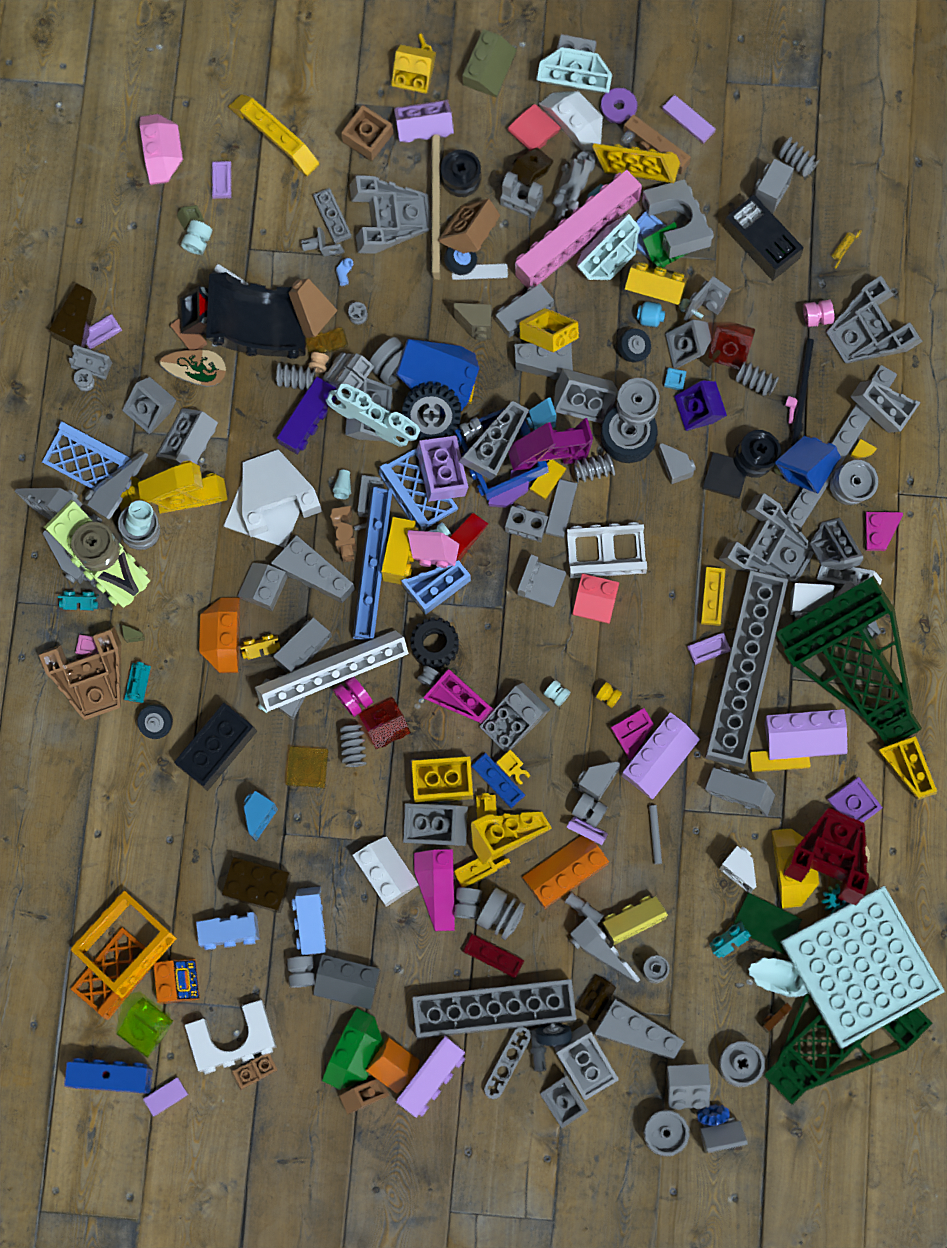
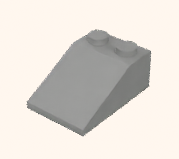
[403,804,468,846]
[554,1024,619,1100]

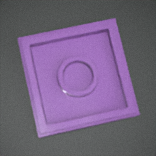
[827,777,882,822]

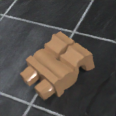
[330,506,357,562]

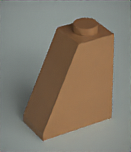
[289,278,338,338]

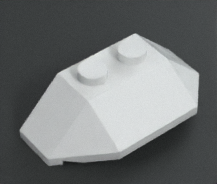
[539,91,603,153]

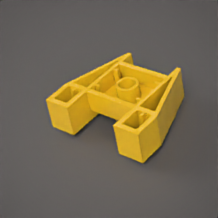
[138,461,228,513]

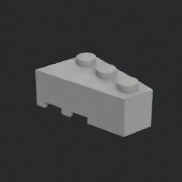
[273,618,332,674]
[705,767,775,816]

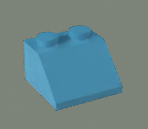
[244,791,278,841]

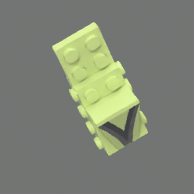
[44,500,150,608]

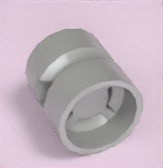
[572,793,608,828]
[454,888,482,919]
[642,955,670,984]
[287,956,315,988]

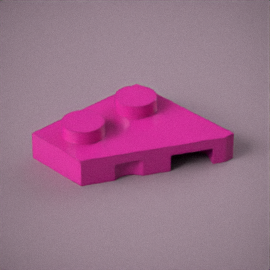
[865,512,903,551]
[611,708,654,760]

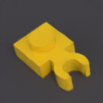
[496,749,530,785]

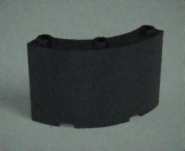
[206,272,306,359]

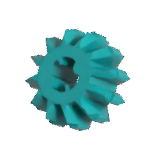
[821,884,851,915]

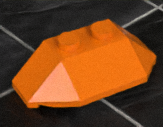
[199,598,240,673]

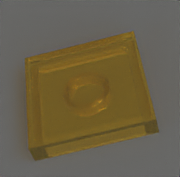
[286,747,329,789]

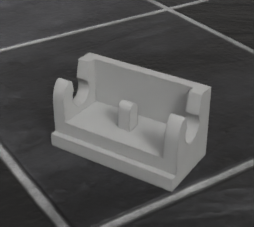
[69,345,112,380]
[358,475,384,517]

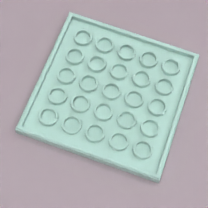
[781,886,945,1049]

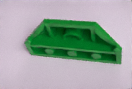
[322,1008,384,1090]

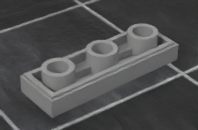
[313,188,352,244]

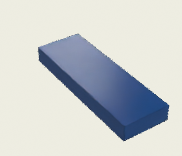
[471,753,525,809]

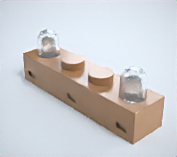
[621,114,691,175]

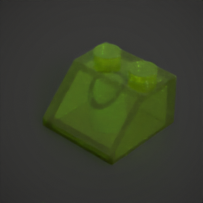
[117,997,173,1058]

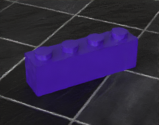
[277,377,337,455]

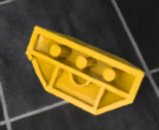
[771,829,819,909]

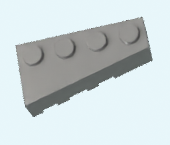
[458,401,529,480]
[271,535,355,603]
[594,1000,684,1060]

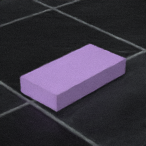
[212,161,231,199]
[87,314,122,349]
[687,633,731,665]
[567,817,608,845]
[143,1077,188,1117]

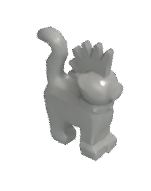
[553,158,593,221]

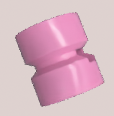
[803,300,834,327]

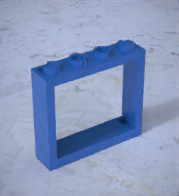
[454,407,549,501]

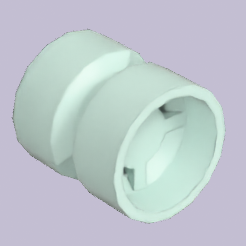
[181,220,213,255]
[125,500,153,536]

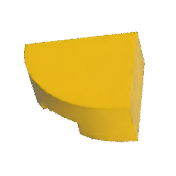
[851,439,877,459]

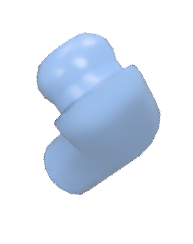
[336,258,353,286]

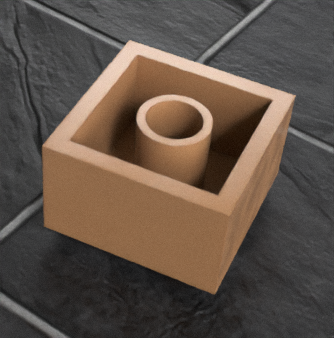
[341,105,394,161]

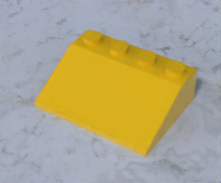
[593,144,680,183]

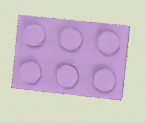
[417,436,468,502]

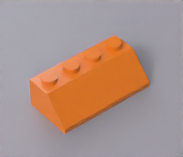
[522,835,609,910]

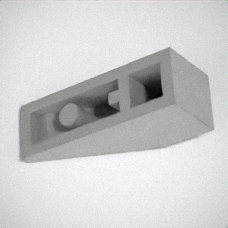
[43,531,84,584]

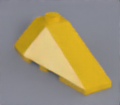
[471,812,552,865]

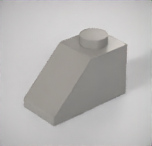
[658,444,696,484]

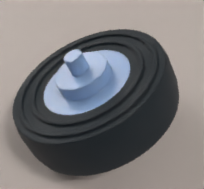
[444,247,477,275]

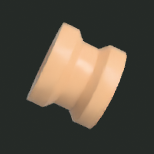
[308,352,329,373]

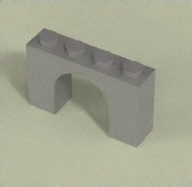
[642,179,714,258]

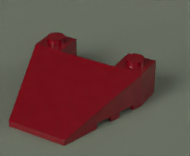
[783,808,869,906]

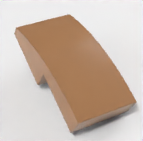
[232,1053,277,1091]

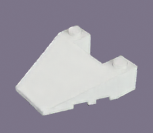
[242,450,322,537]

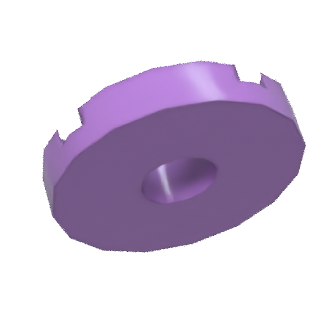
[601,88,637,124]

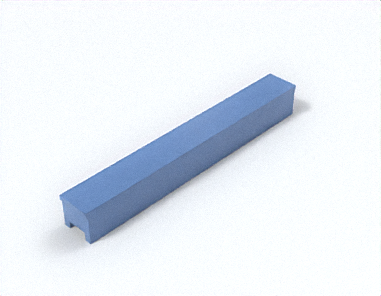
[352,487,393,641]

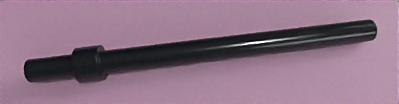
[791,339,814,446]

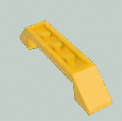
[229,94,320,177]

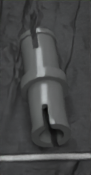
[530,1030,547,1072]

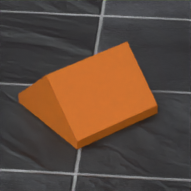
[365,1037,420,1094]

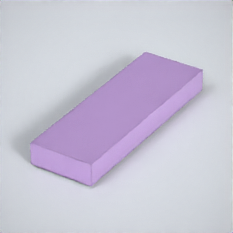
[662,95,716,144]

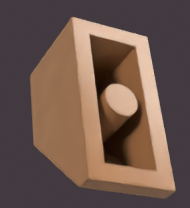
[339,1079,389,1115]

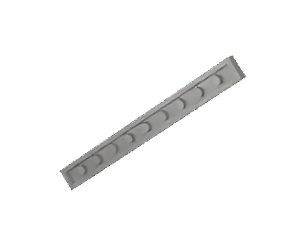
[787,365,898,529]

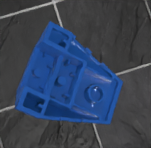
[396,339,479,417]

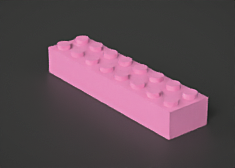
[515,170,642,289]

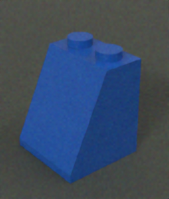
[775,436,841,494]

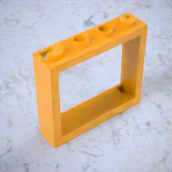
[70,890,177,998]

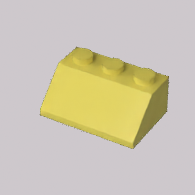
[602,896,668,945]

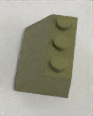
[463,29,517,98]

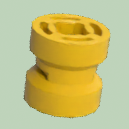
[596,682,622,708]

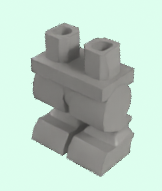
[323,352,374,393]

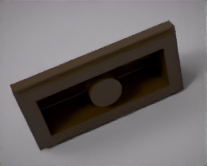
[575,974,616,1021]

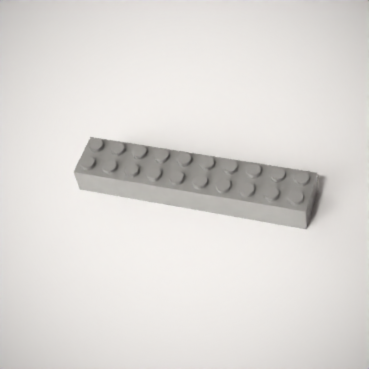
[705,571,788,768]

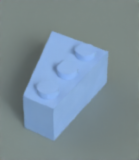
[401,560,471,615]
[292,886,326,955]
[196,912,260,950]

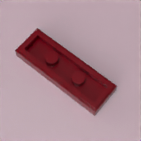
[463,934,524,979]

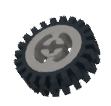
[402,382,461,440]

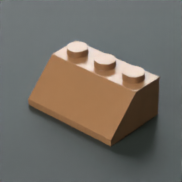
[439,198,500,254]

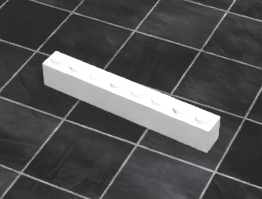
[255,630,409,712]

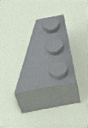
[515,343,573,380]
[850,380,921,433]

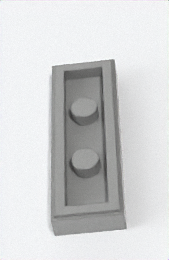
[545,479,578,538]

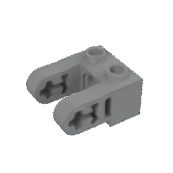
[500,172,543,219]

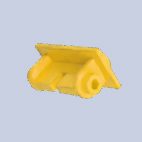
[240,634,281,660]
[476,793,497,819]

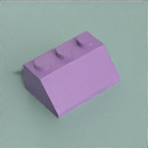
[394,100,454,142]

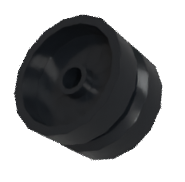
[441,150,481,197]
[733,430,781,478]

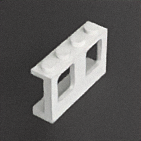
[567,522,647,578]

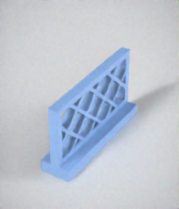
[42,422,131,489]
[378,448,458,531]

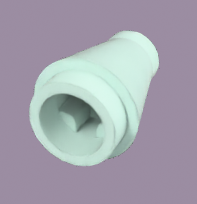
[333,470,351,499]

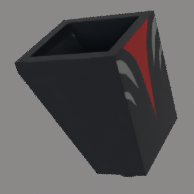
[180,287,208,335]

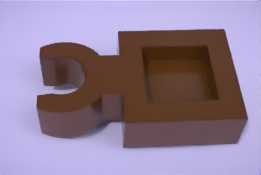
[762,1003,793,1033]

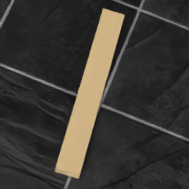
[432,135,440,280]

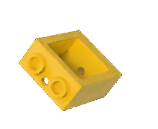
[519,308,579,353]

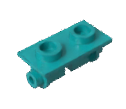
[58,590,99,611]
[124,662,151,703]
[709,921,751,958]

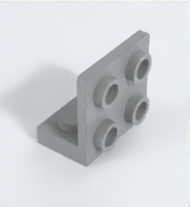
[684,276,731,322]
[518,555,566,607]

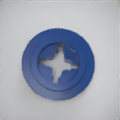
[697,1104,730,1126]

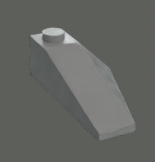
[570,917,640,984]

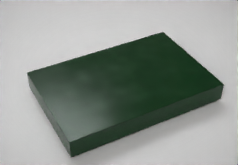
[733,893,802,955]

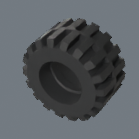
[410,617,459,669]

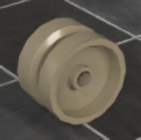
[71,522,120,571]

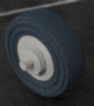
[618,328,651,363]
[137,704,173,739]
[535,1022,572,1047]

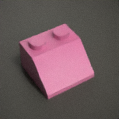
[408,530,459,568]

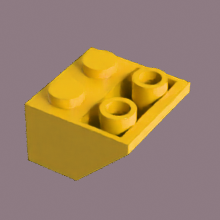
[392,45,436,93]

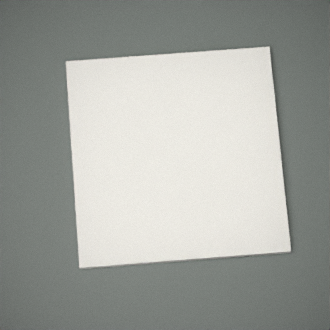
[224,479,301,548]

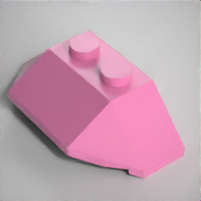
[140,114,183,185]

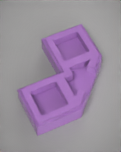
[489,470,529,508]

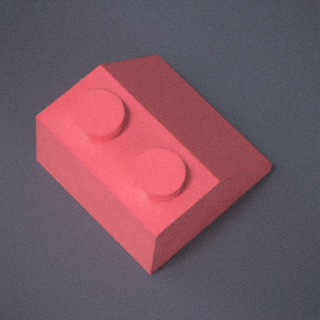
[573,574,619,624]

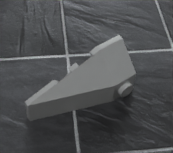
[84,451,148,519]

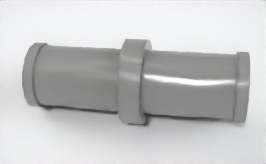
[564,892,604,925]

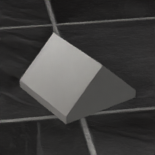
[540,1076,589,1128]

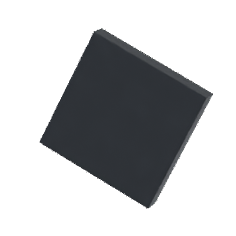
[703,452,746,499]

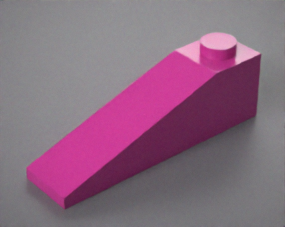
[414,849,455,931]

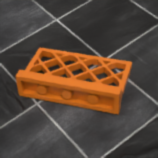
[71,928,160,1020]

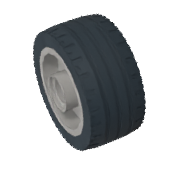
[601,406,658,463]

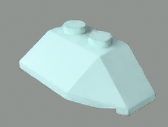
[537,47,612,93]
[577,214,640,280]

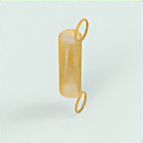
[832,230,862,269]

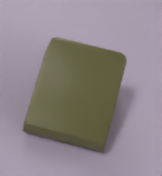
[177,205,204,230]
[122,625,146,643]

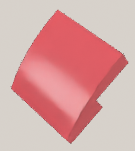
[508,104,561,151]

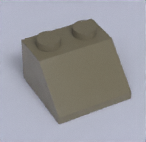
[454,303,492,341]

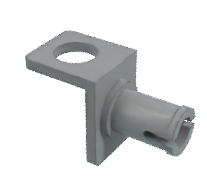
[302,227,345,257]

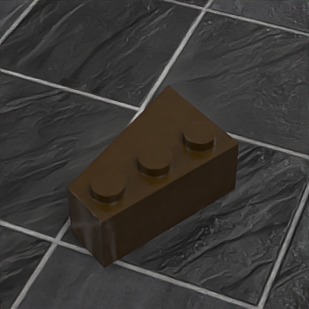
[49,283,97,349]

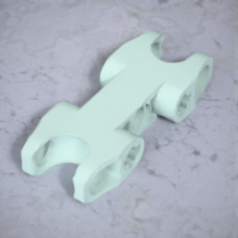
[326,384,420,447]

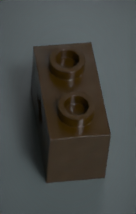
[511,147,553,187]

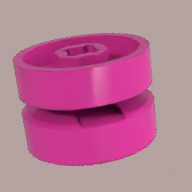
[333,677,373,717]

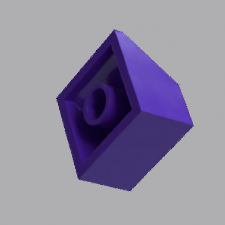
[675,381,727,431]

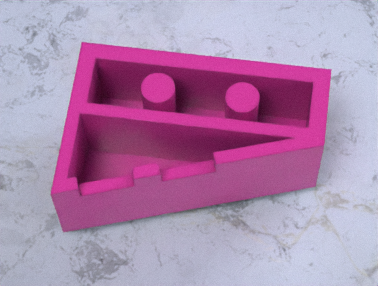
[423,669,494,724]

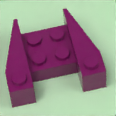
[508,418,593,471]

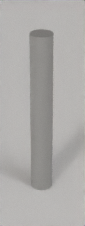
[649,805,662,865]

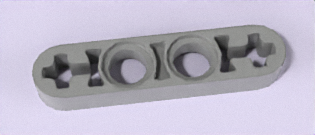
[485,1027,531,1099]

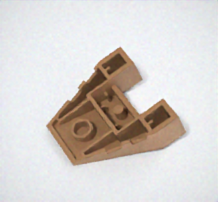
[39,626,121,720]

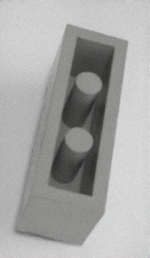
[496,283,554,338]

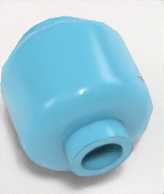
[637,302,665,327]

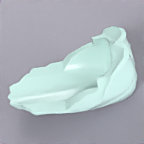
[748,958,809,997]

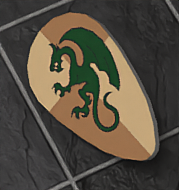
[159,350,226,387]

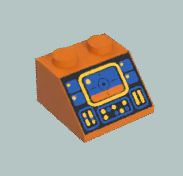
[154,960,200,1004]

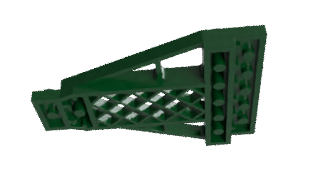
[776,575,922,746]
[763,993,933,1105]

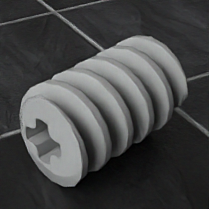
[779,137,820,177]
[736,361,779,396]
[275,363,316,390]
[574,453,615,484]
[340,725,367,767]

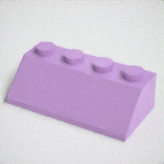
[765,709,847,760]
[622,712,700,800]
[396,1037,466,1118]

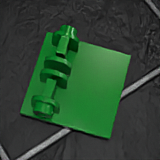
[643,222,687,269]

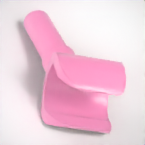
[785,396,797,424]

